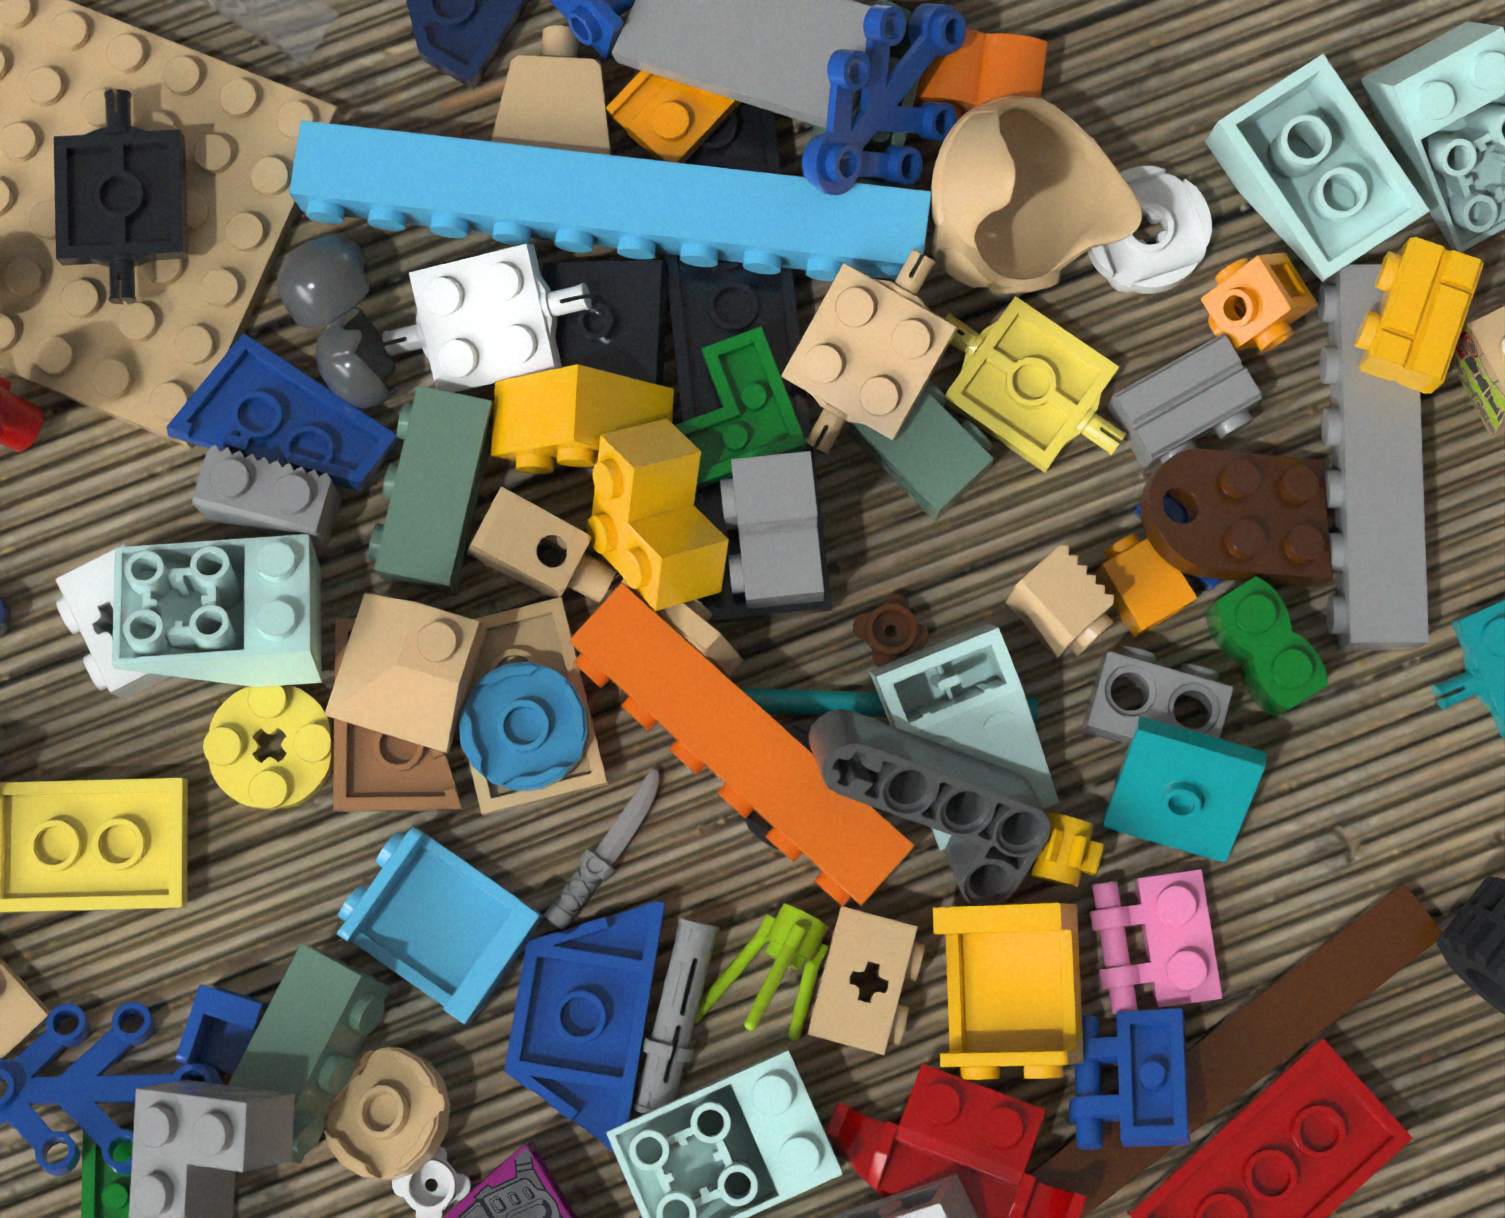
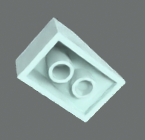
[1204,54,1430,282]

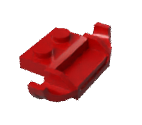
[826,1064,1087,1218]

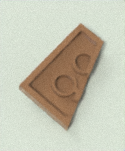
[333,618,465,812]

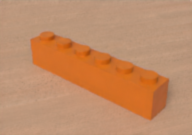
[569,583,915,907]

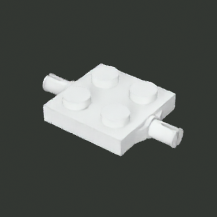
[383,244,592,393]

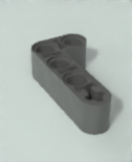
[808,709,1051,906]

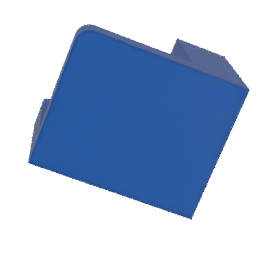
[175,984,270,1075]

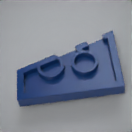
[166,333,398,492]

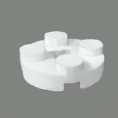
[1087,166,1212,294]

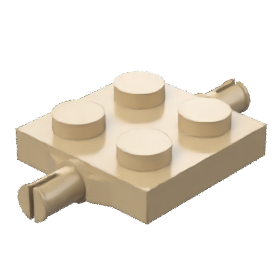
[781,248,959,454]

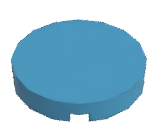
[459,662,589,792]

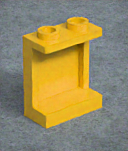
[933,903,1084,1080]

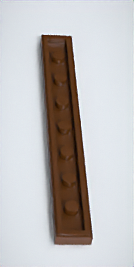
[1027,883,1443,1218]

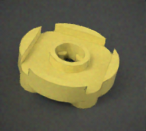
[203,685,334,810]

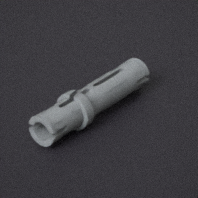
[632,917,720,1114]

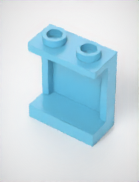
[337,826,545,1024]

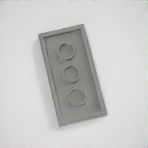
[611,0,885,128]

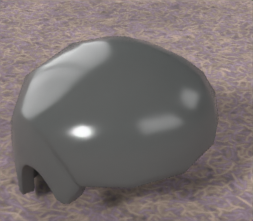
[277,234,371,329]
[316,306,399,408]

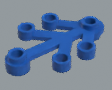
[802,3,966,195]
[0,1002,224,1176]

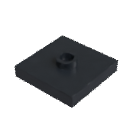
[543,260,669,386]

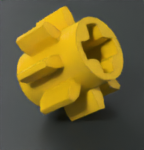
[1031,812,1105,888]

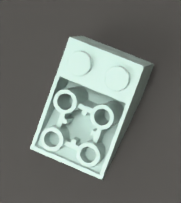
[1361,21,1505,252]
[112,534,322,687]
[869,624,1059,851]
[606,1048,843,1218]

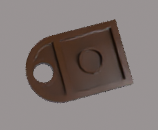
[1140,449,1333,588]

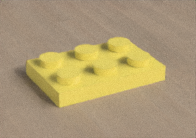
[0,778,188,913]

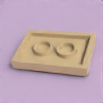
[465,597,608,816]

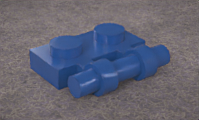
[1069,1008,1191,1150]

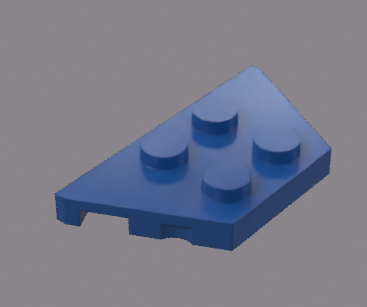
[504,901,666,1152]

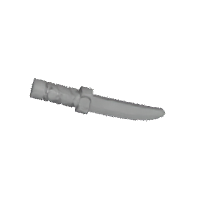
[543,769,659,931]

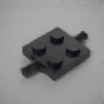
[54,89,188,304]

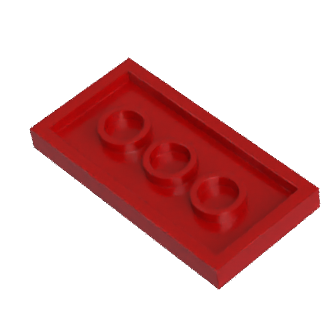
[1126,1038,1413,1218]

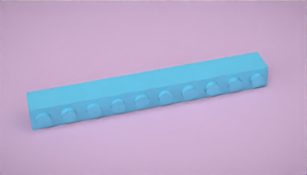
[289,120,931,282]

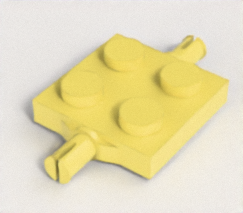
[944,296,1127,473]

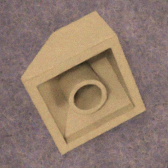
[324,593,488,754]

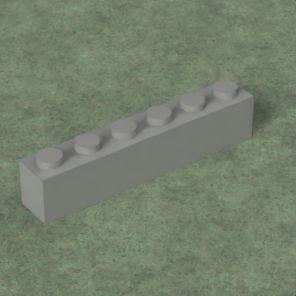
[1318,264,1429,651]

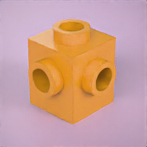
[1200,252,1318,353]

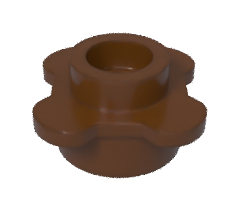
[853,594,929,667]

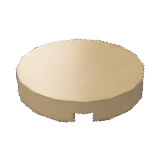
[324,1047,451,1180]

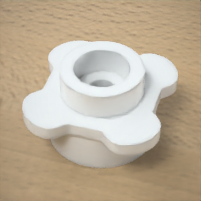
[392,1146,471,1218]

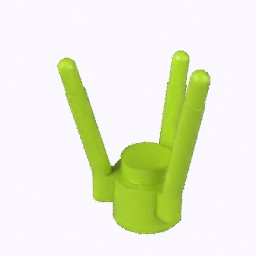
[695,903,829,1041]

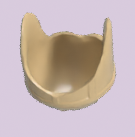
[931,95,1142,294]

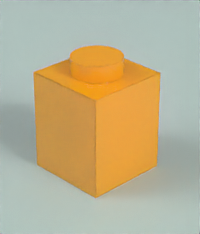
[1095,533,1197,639]

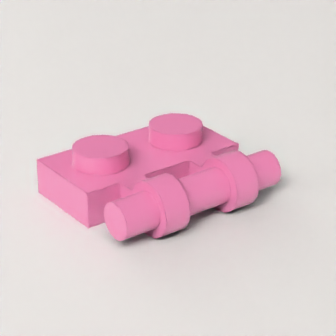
[1090,869,1223,1014]

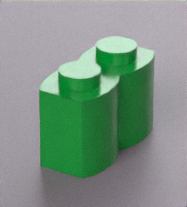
[1205,576,1328,718]

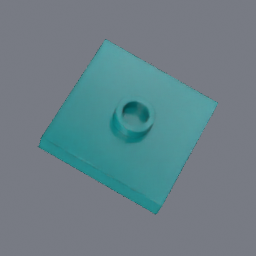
[1102,716,1267,863]

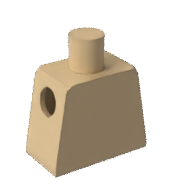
[491,25,612,155]
[466,487,617,603]

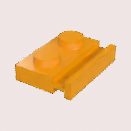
[606,70,741,163]

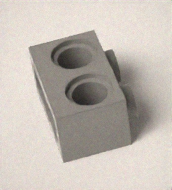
[1080,646,1234,745]

